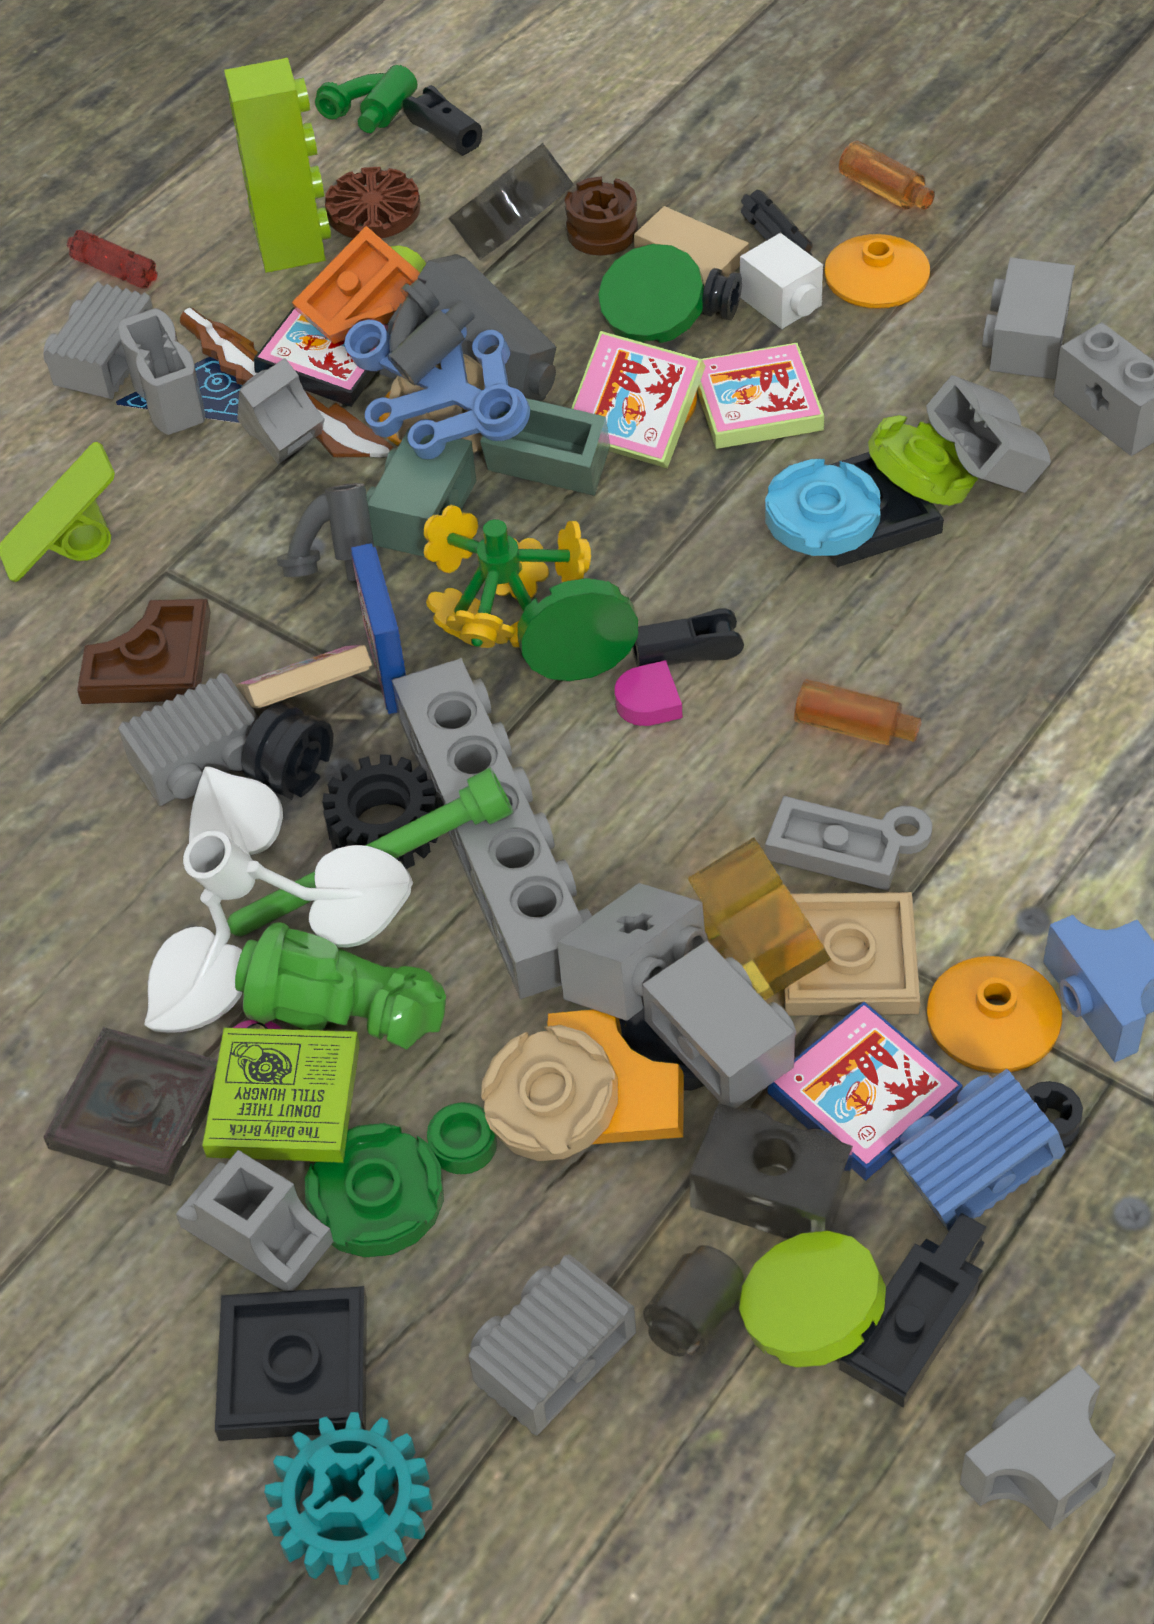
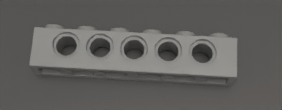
[392,658,592,999]

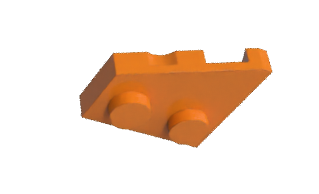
[292,226,420,344]

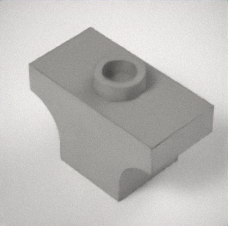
[237,358,325,464]
[176,1150,334,1291]
[960,1365,1116,1530]

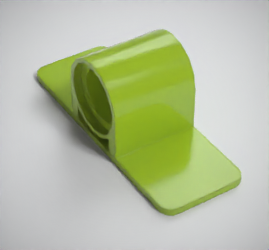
[0,442,115,582]

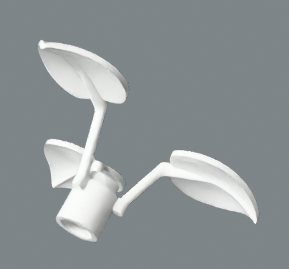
[144,767,413,1033]

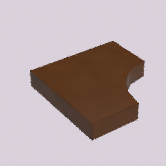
[77,599,211,704]

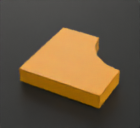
[547,1009,684,1145]

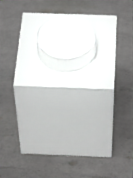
[740,233,823,329]

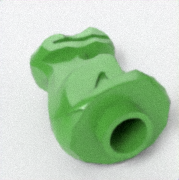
[235,922,446,1050]

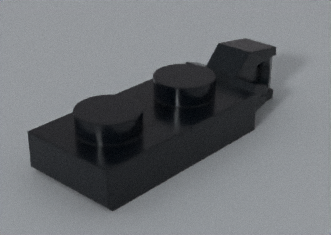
[839,1213,987,1408]

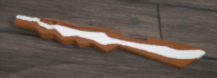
[180,308,393,457]

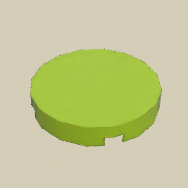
[868,415,978,506]
[739,1231,886,1368]

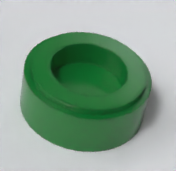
[427,1102,497,1174]

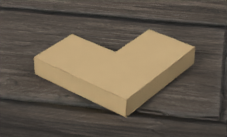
[634,206,749,286]

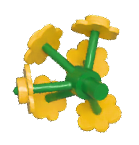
[423,505,591,648]

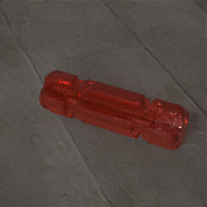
[67,230,158,289]

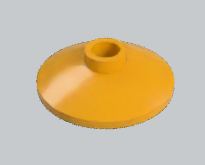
[824,234,930,308]
[927,956,1062,1073]

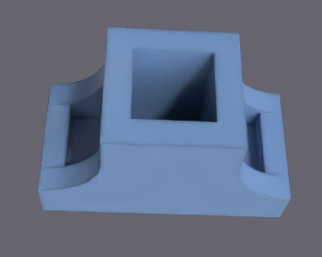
[1043,915,1154,1063]

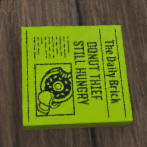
[202,1028,360,1162]

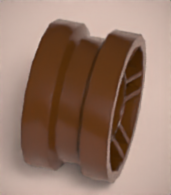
[564,176,638,256]

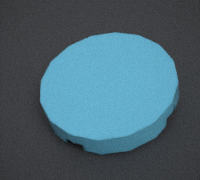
[765,459,881,556]

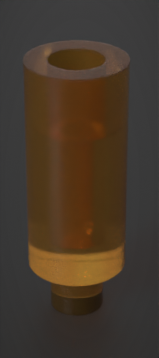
[839,140,935,210]
[794,679,921,746]

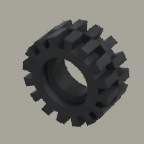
[322,754,438,869]

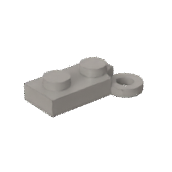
[765,796,932,891]

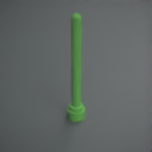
[227,767,514,936]

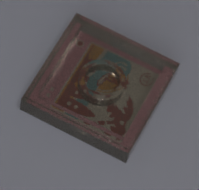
[43,1027,218,1186]

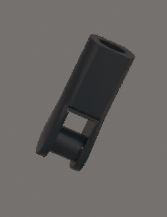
[403,85,483,156]
[632,608,744,667]

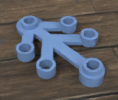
[344,309,530,459]

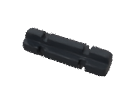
[741,189,813,256]

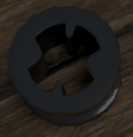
[702,268,742,321]
[1026,1081,1083,1149]

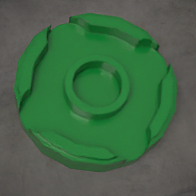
[598,244,705,344]
[517,578,638,682]
[305,1123,444,1258]

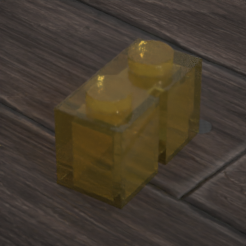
[687,837,831,1000]

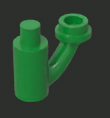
[315,65,418,133]

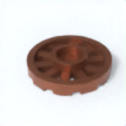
[325,166,421,239]

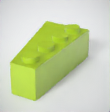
[224,58,331,273]

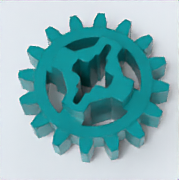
[264,1412,433,1585]

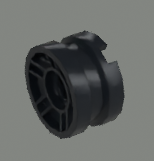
[242,701,334,800]

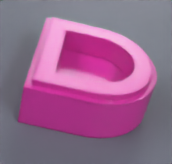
[614,660,683,726]

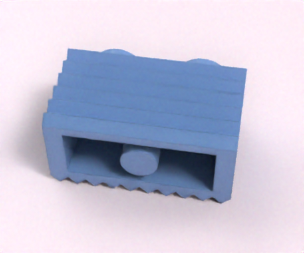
[892,1069,1066,1231]

